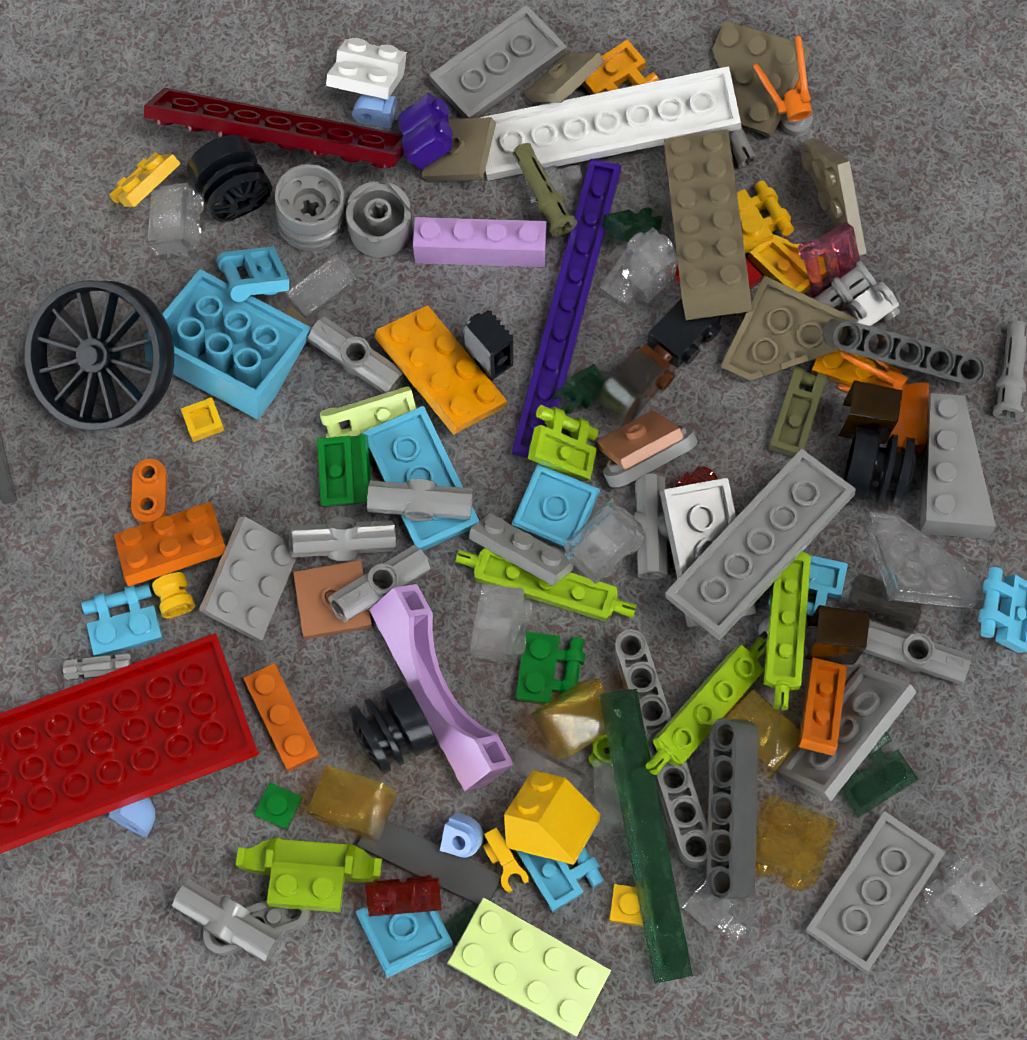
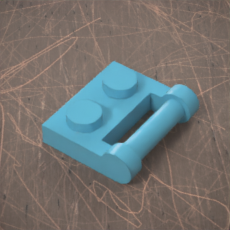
[216,246,289,302]

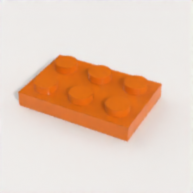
[114,502,226,587]

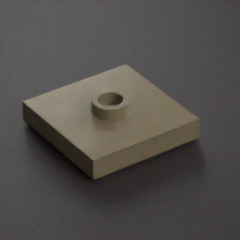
[524,52,604,103]
[422,117,496,182]

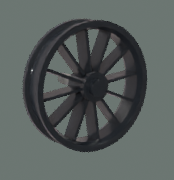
[25,280,175,430]

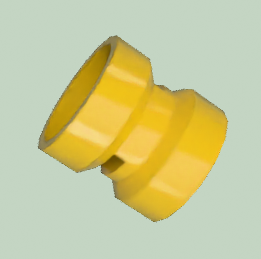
[152,572,195,619]

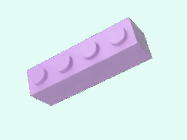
[413,217,546,267]

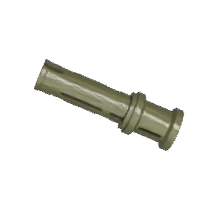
[512,143,578,237]

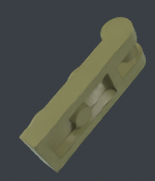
[768,366,827,457]

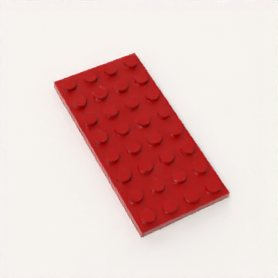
[0,633,259,854]

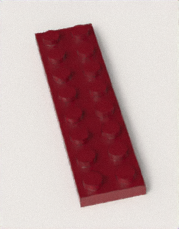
[144,88,404,169]

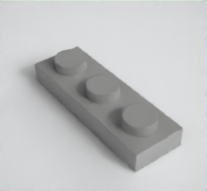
[469,513,574,586]

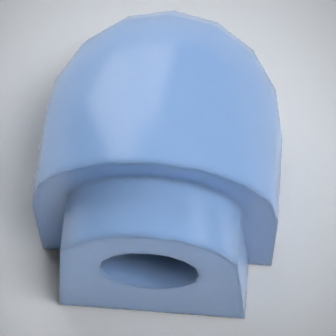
[352,94,397,128]
[108,798,156,838]
[440,812,484,858]

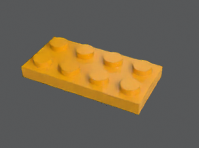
[374,305,508,435]

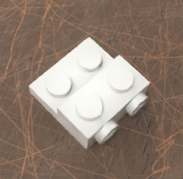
[326,38,407,100]

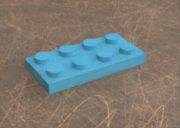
[362,406,479,551]

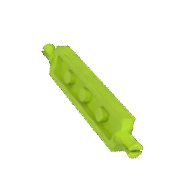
[455,547,637,622]
[763,551,811,710]
[646,637,767,775]

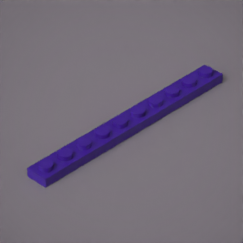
[512,159,622,458]

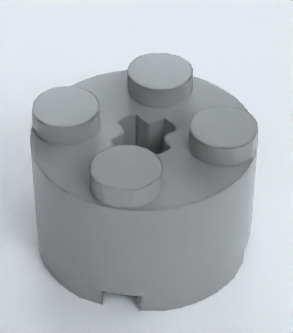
[346,181,413,259]

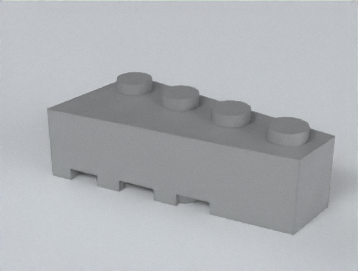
[920,393,996,539]

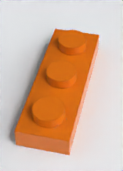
[799,657,847,756]
[243,663,320,772]

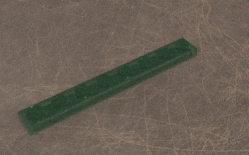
[599,689,693,983]

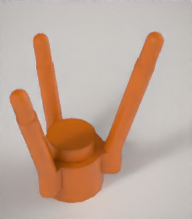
[753,35,813,122]
[838,348,908,392]

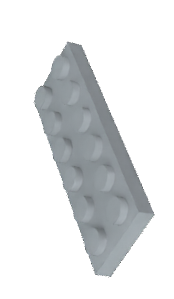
[665,448,856,641]

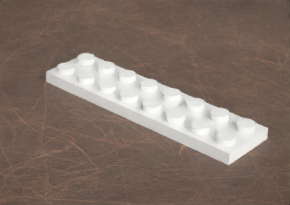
[480,66,741,181]

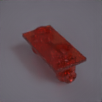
[365,874,442,917]

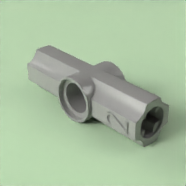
[307,316,405,394]
[634,474,669,580]
[367,479,473,521]
[288,517,396,561]
[328,545,431,623]
[863,621,972,685]
[172,879,283,963]

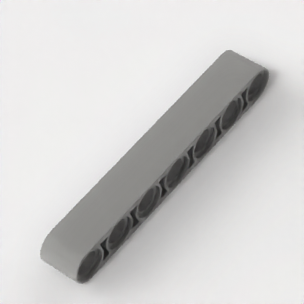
[614,629,708,868]

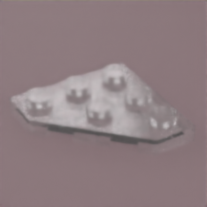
[863,512,985,610]

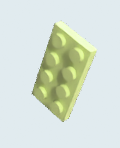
[447,898,611,1037]

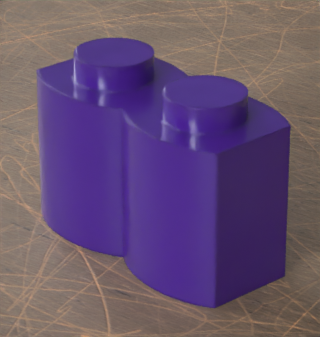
[399,93,453,170]

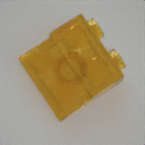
[755,794,838,891]

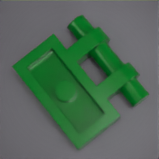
[516,631,586,708]

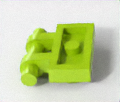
[528,405,599,482]

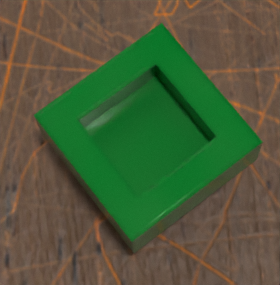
[254,782,303,831]

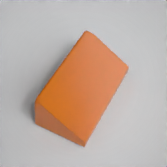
[889,382,929,453]

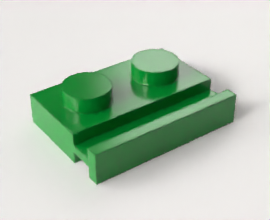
[317,434,371,507]

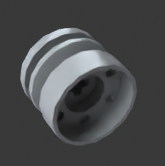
[275,164,344,251]

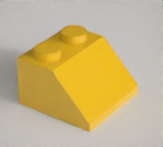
[504,770,600,865]

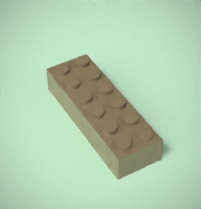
[664,129,752,320]

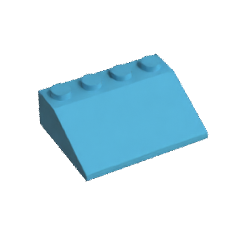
[144,269,312,420]

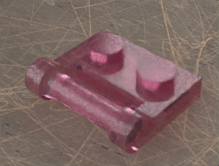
[798,222,860,298]

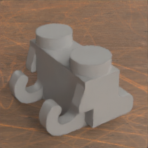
[840,282,900,327]

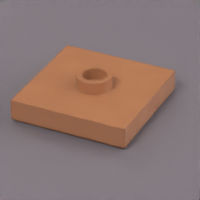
[596,410,684,470]
[293,560,373,640]

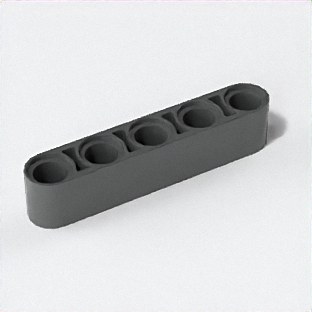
[822,318,986,385]
[707,718,758,899]

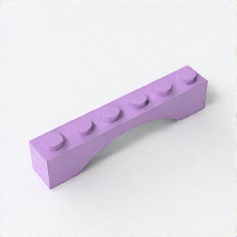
[369,584,514,791]

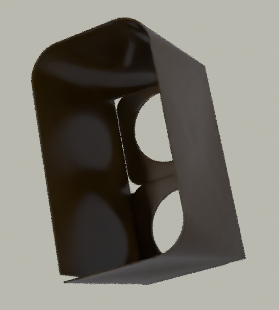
[838,380,902,444]
[804,605,869,665]

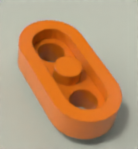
[131,459,168,524]

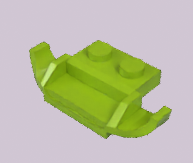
[235,837,382,913]

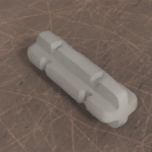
[63,653,133,680]

